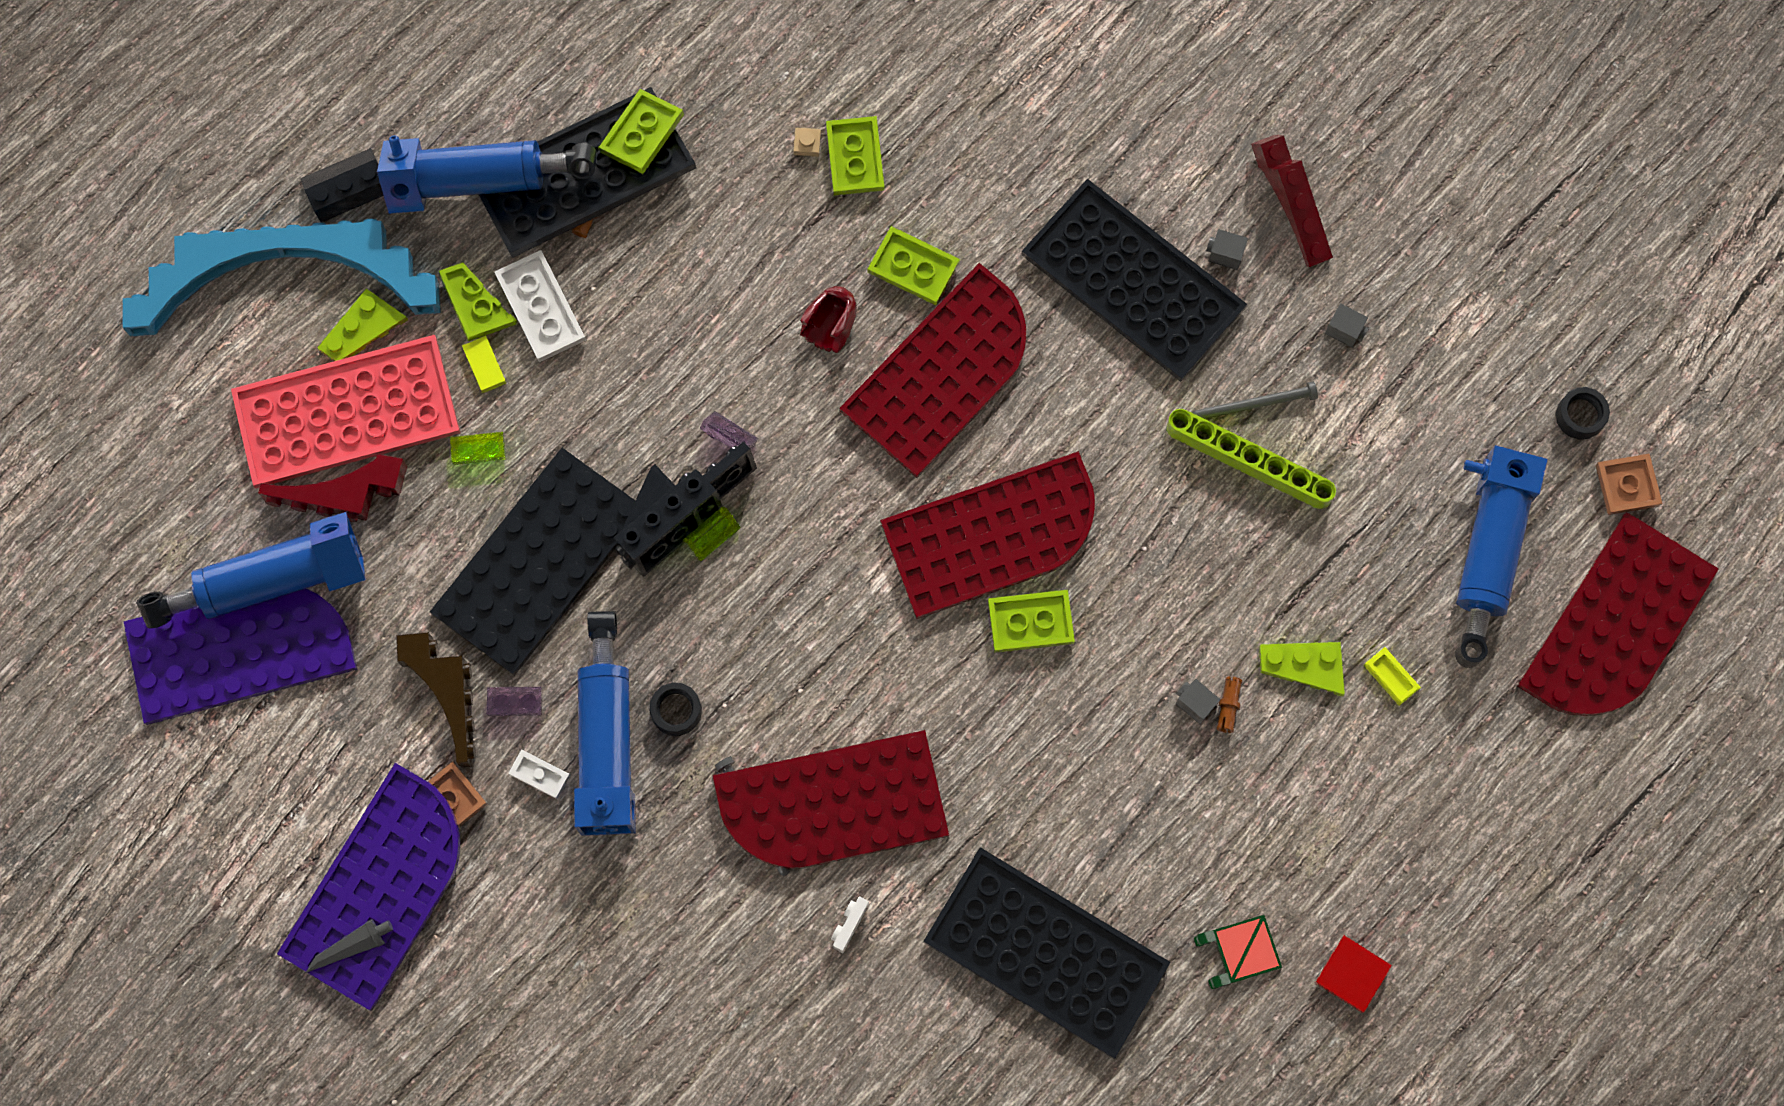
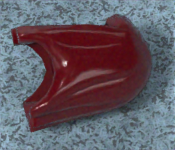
[800,286,857,353]

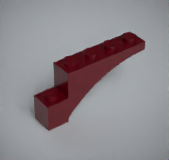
[1251,135,1333,267]
[258,454,408,522]

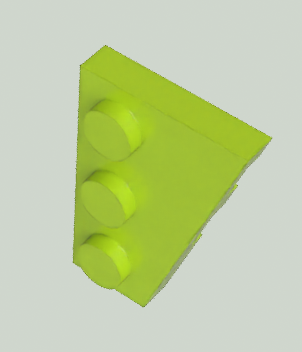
[439,263,517,342]
[317,288,408,361]
[1259,642,1345,697]

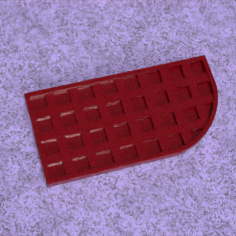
[839,263,1026,478]
[880,451,1095,620]
[1517,512,1719,716]
[712,730,949,869]

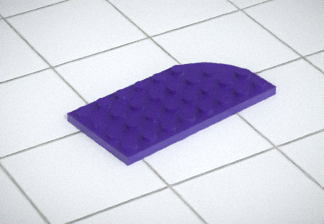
[123,589,358,725]
[277,763,460,1011]

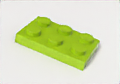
[599,89,684,174]
[826,116,885,196]
[867,226,960,306]
[988,590,1075,653]

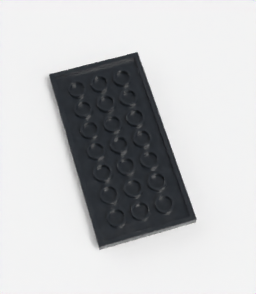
[478,87,697,258]
[1021,178,1247,382]
[430,448,635,676]
[923,847,1171,1059]

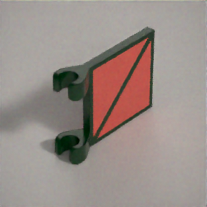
[1194,915,1282,989]

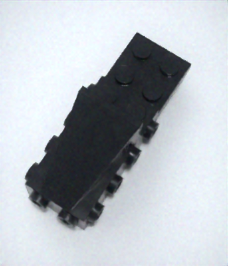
[614,441,757,577]

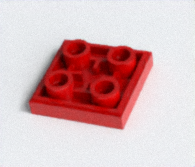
[1314,935,1392,1013]

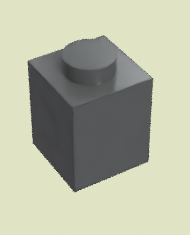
[1206,229,1248,270]
[1324,303,1369,347]
[1176,679,1221,725]

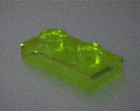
[450,431,506,465]
[683,506,741,562]

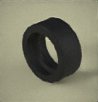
[1555,387,1610,440]
[649,682,702,736]

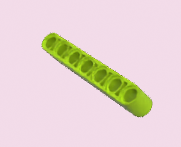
[1166,409,1336,509]

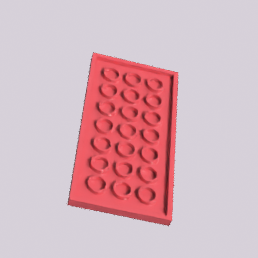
[231,335,460,488]

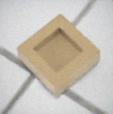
[794,128,821,157]

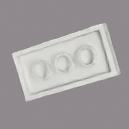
[494,250,586,362]

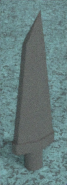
[306,919,393,973]

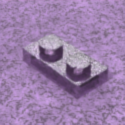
[700,411,758,449]
[486,687,543,716]

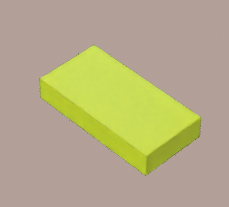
[462,336,506,393]
[1363,647,1421,706]

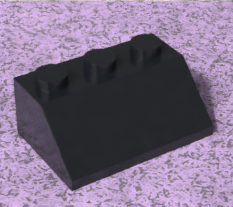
[300,148,384,223]

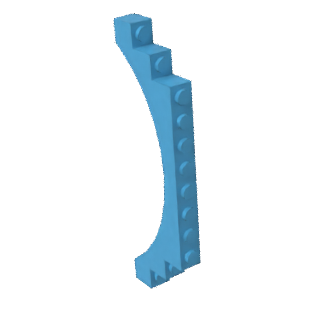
[123,219,441,336]

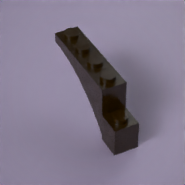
[396,632,476,768]

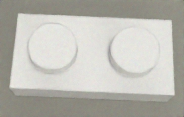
[508,750,570,800]
[831,897,869,953]

